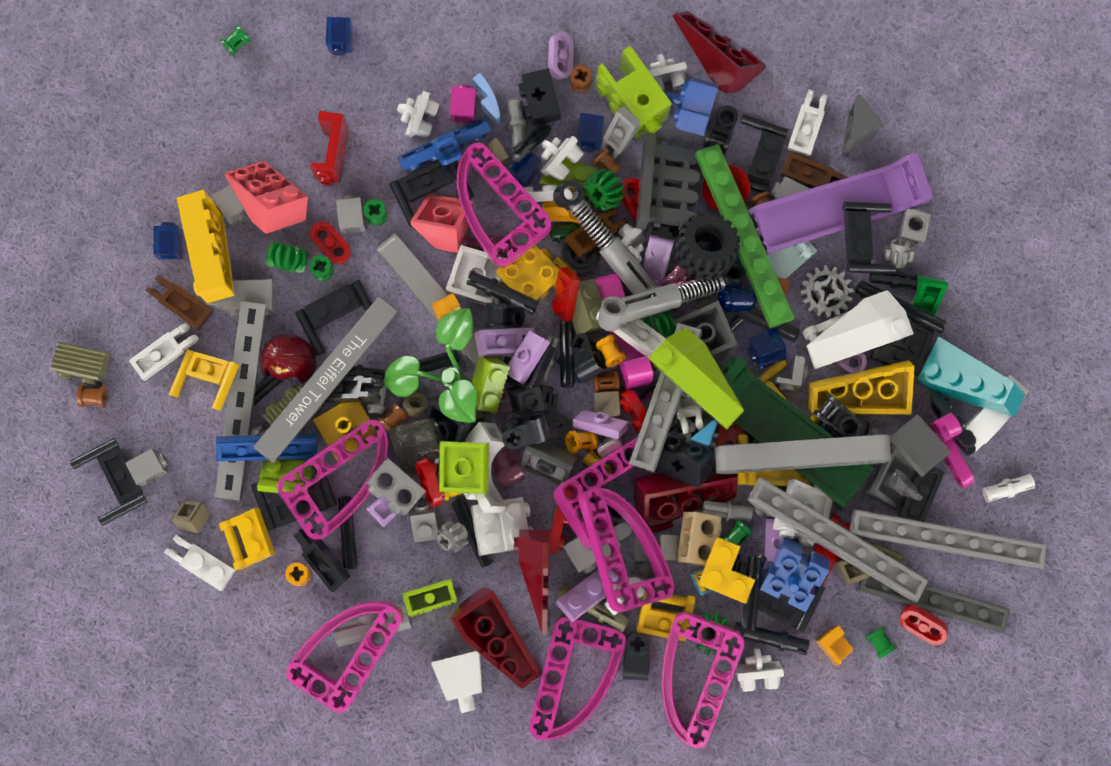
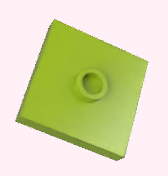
[439,441,489,494]

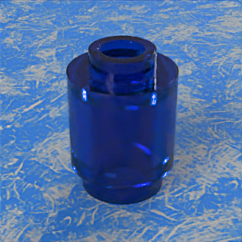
[718,287,756,312]

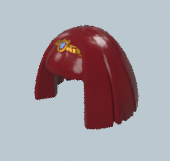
[259,334,316,384]

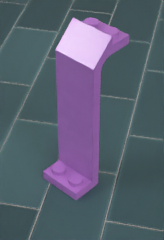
[748,152,933,256]

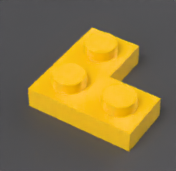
[698,537,755,604]

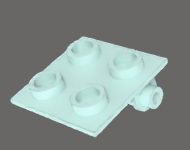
[768,241,818,279]

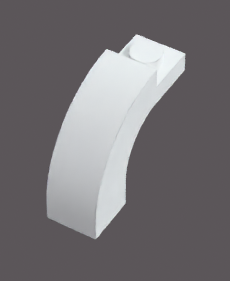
[965,375,1029,457]
[464,422,507,513]

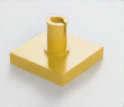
[313,403,377,460]

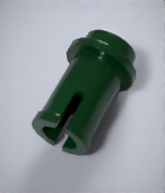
[550,222,580,243]

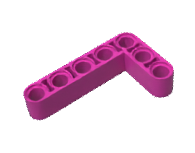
[594,273,653,390]
[554,436,638,549]

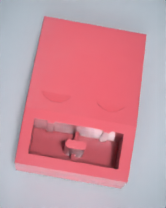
[225,161,308,234]

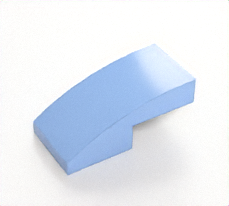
[472,73,501,126]

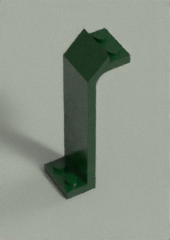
[720,356,875,511]

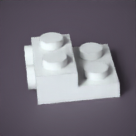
[445,245,505,307]
[773,479,832,547]
[471,497,533,556]

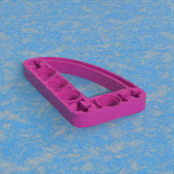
[457,143,552,267]
[277,420,388,539]
[579,488,675,612]
[286,600,404,713]
[662,612,745,749]
[530,617,626,740]

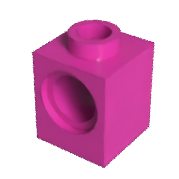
[450,85,476,123]

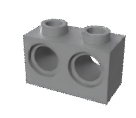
[366,459,426,515]

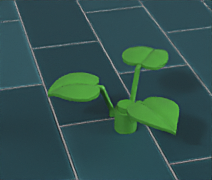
[384,308,478,423]

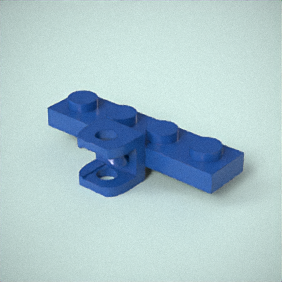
[397,118,491,171]

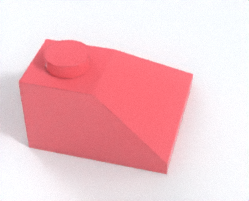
[411,194,474,253]

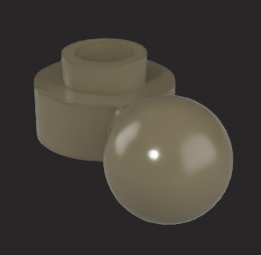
[396,392,428,418]

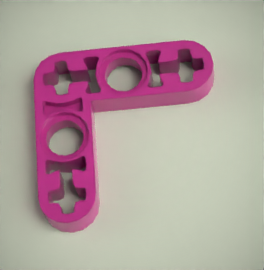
[928,413,974,489]

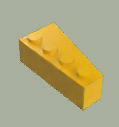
[177,189,235,303]
[808,360,914,415]

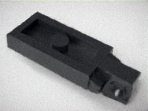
[294,529,351,593]

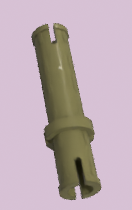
[557,582,630,632]

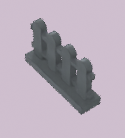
[636,133,700,230]

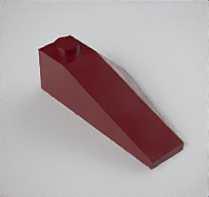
[673,11,766,94]
[634,473,738,533]
[514,529,550,635]
[450,587,542,689]

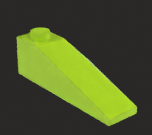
[648,327,744,429]

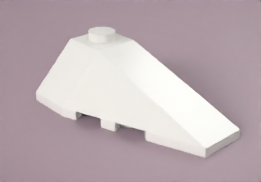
[807,290,913,369]

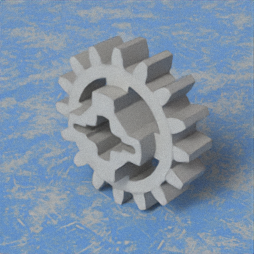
[799,265,854,319]

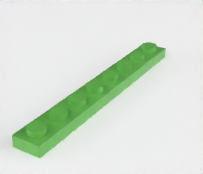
[695,144,794,328]

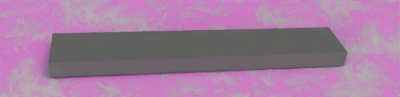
[857,576,1010,633]

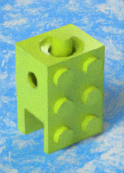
[595,45,672,139]

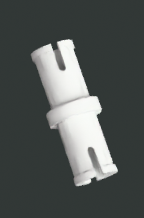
[982,473,1035,503]

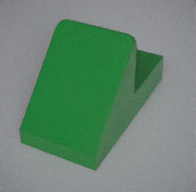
[911,275,948,315]

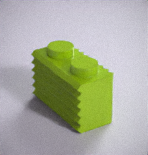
[472,356,510,413]
[402,579,459,618]

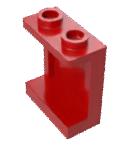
[310,111,349,186]

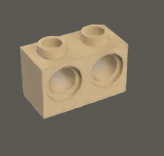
[677,512,722,566]

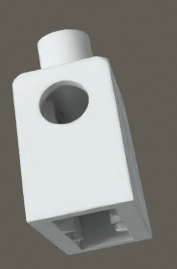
[431,651,483,713]

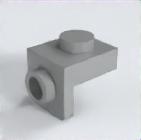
[774,356,808,392]
[410,501,439,543]

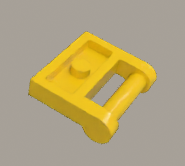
[219,508,276,571]
[636,588,695,641]

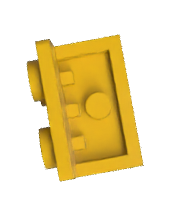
[496,245,559,300]

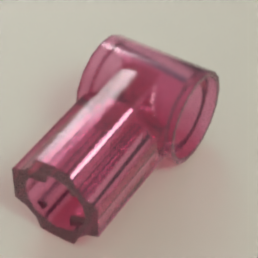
[492,445,526,491]

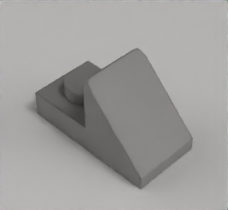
[634,535,680,562]

